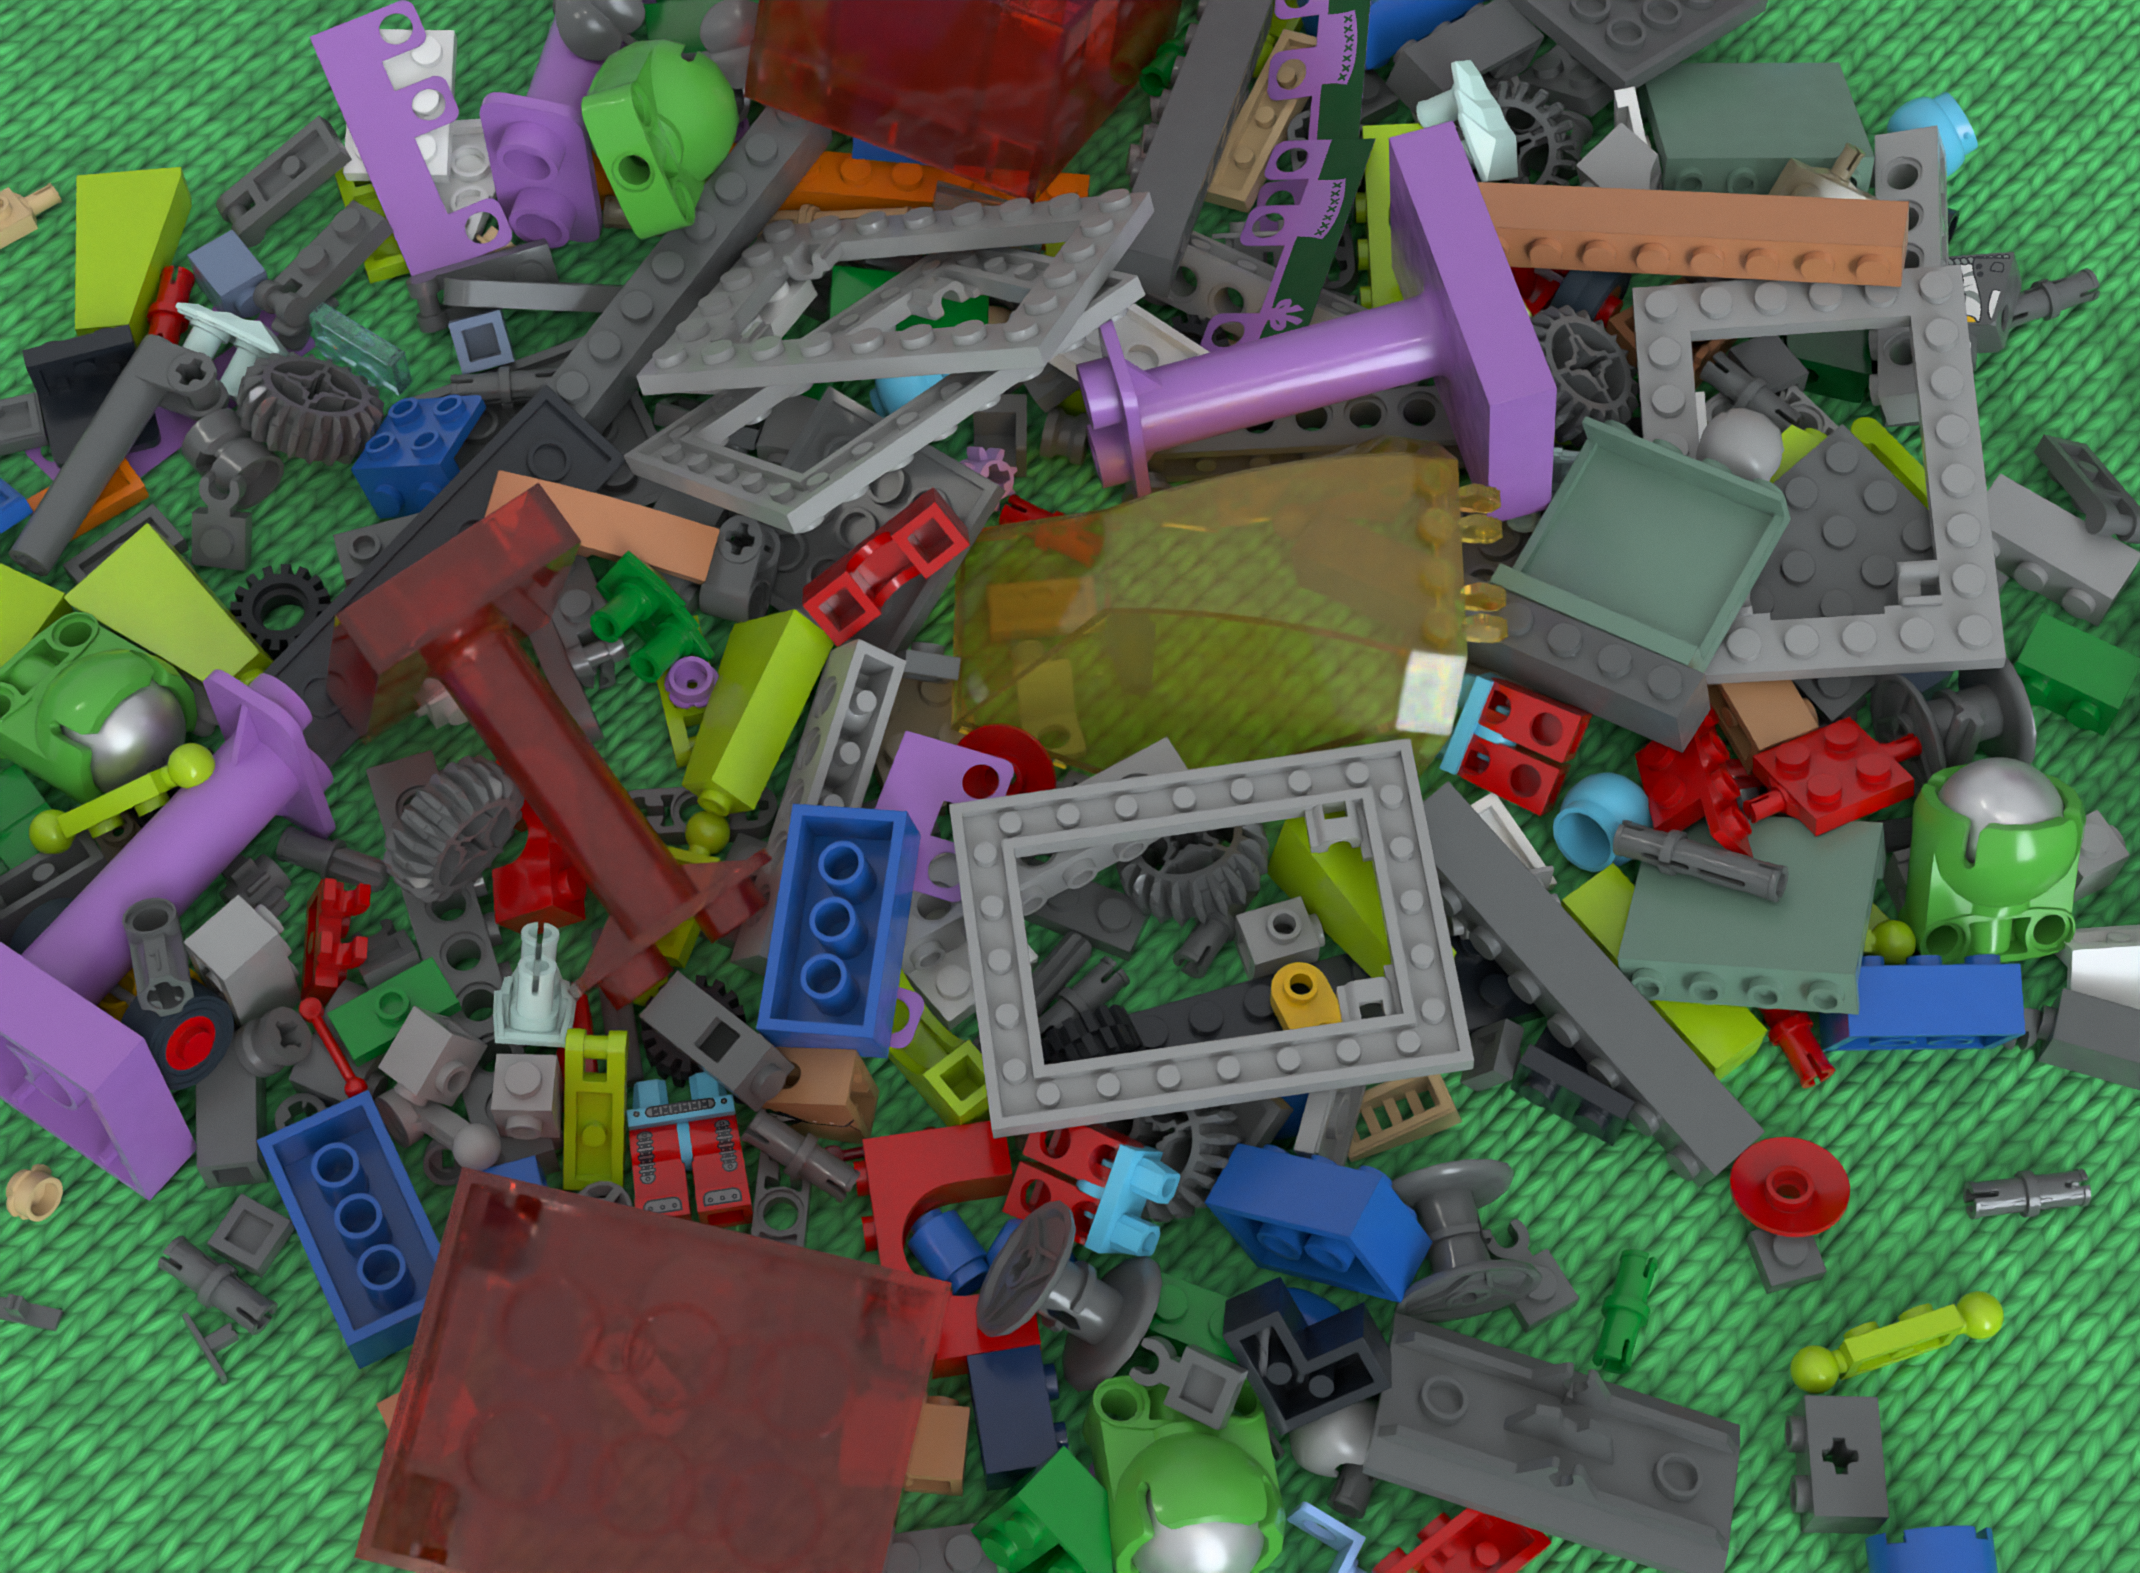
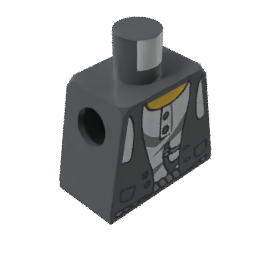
[1949,252,2022,372]

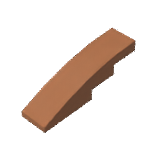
[482,470,720,585]

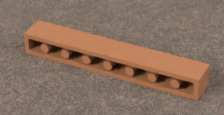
[1477,182,1909,287]

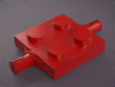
[1743,717,1922,836]

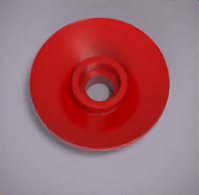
[957,723,1056,799]
[1730,1137,1850,1237]

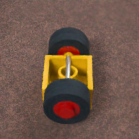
[9,898,234,1090]

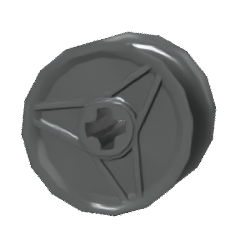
[1870,657,2037,801]
[1391,1159,1543,1323]
[976,1200,1162,1392]

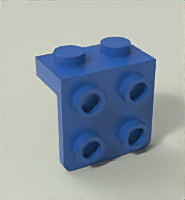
[351,394,486,519]

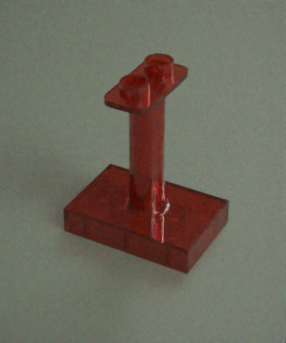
[326,482,773,1012]

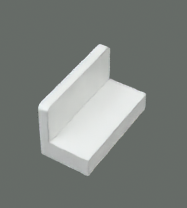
[2054,924,2140,1009]

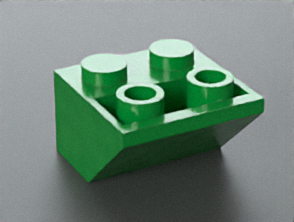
[970,1446,1113,1573]

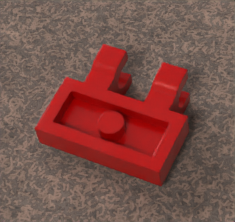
[300,878,371,1007]

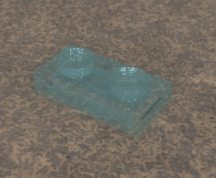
[309,302,412,396]

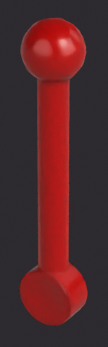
[299,997,368,1098]

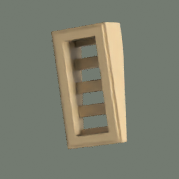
[1348,1074,1463,1162]

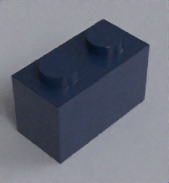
[967,1344,1069,1491]

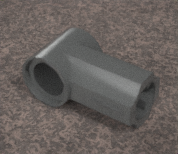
[122,898,194,1017]

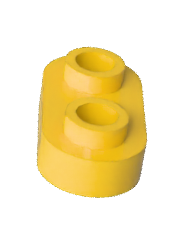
[1270,962,1341,1030]

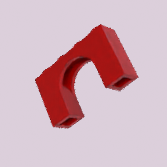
[853,1120,1041,1385]

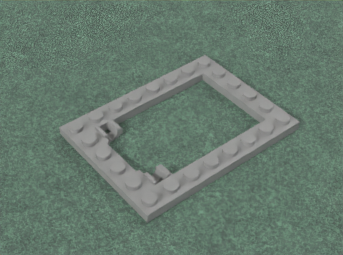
[636,189,1154,395]
[623,247,1145,535]
[1632,265,2006,684]
[949,738,1474,1138]

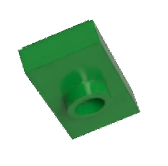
[327,956,462,1067]

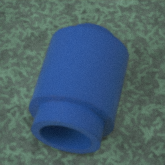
[908,1209,990,1296]

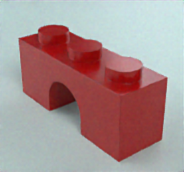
[802,487,970,647]
[492,746,587,935]

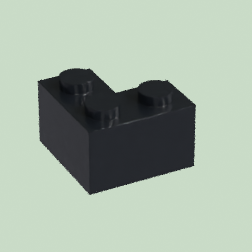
[1222,1277,1392,1435]

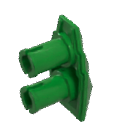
[590,550,715,683]

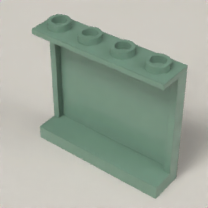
[1636,62,1875,195]
[1489,416,1791,673]
[1617,815,1886,1015]

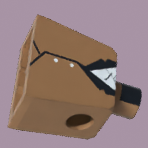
[733,1047,880,1145]

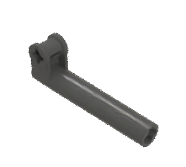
[9,334,229,576]

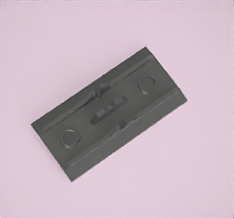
[1361,1312,1740,1573]

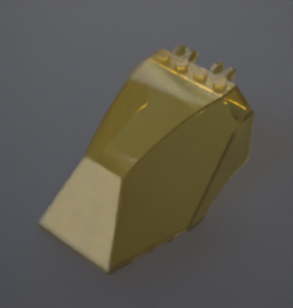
[951,434,1508,780]

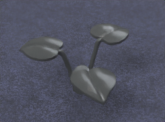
[555,0,792,189]

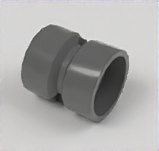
[182,408,284,510]

